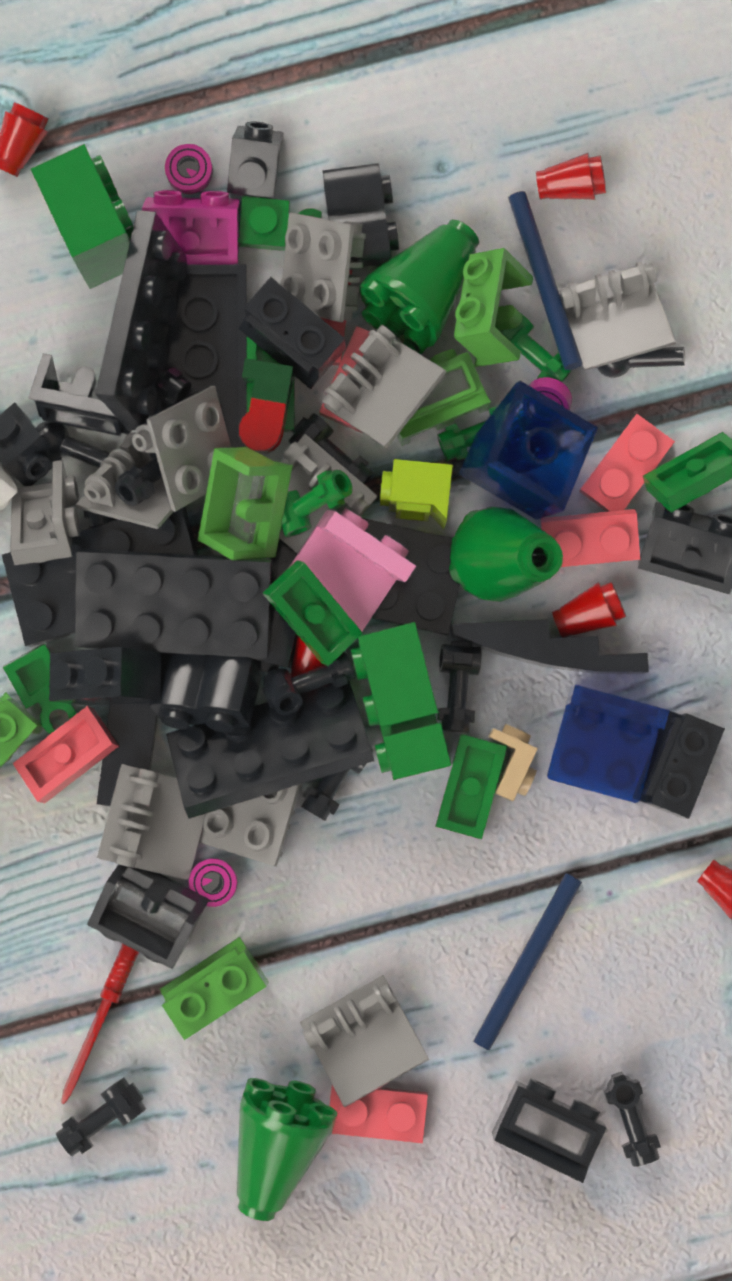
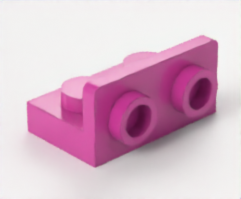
[142,190,240,265]

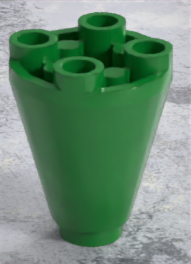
[359,219,479,355]
[449,506,563,602]
[237,1078,338,1221]

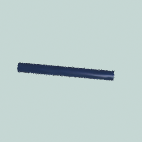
[508,191,583,370]
[473,873,582,1051]

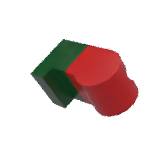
[239,358,295,454]

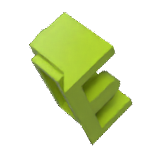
[380,459,452,530]

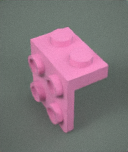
[289,508,416,632]

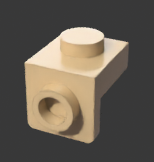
[488,724,538,801]

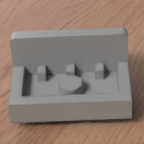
[10,460,80,565]

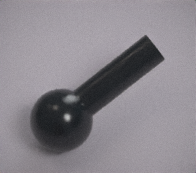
[597,347,685,378]
[37,421,111,468]

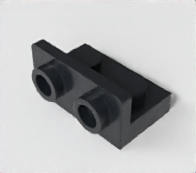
[638,502,732,595]

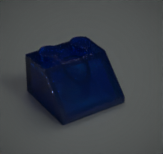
[459,381,598,520]

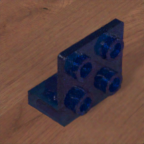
[547,684,670,803]

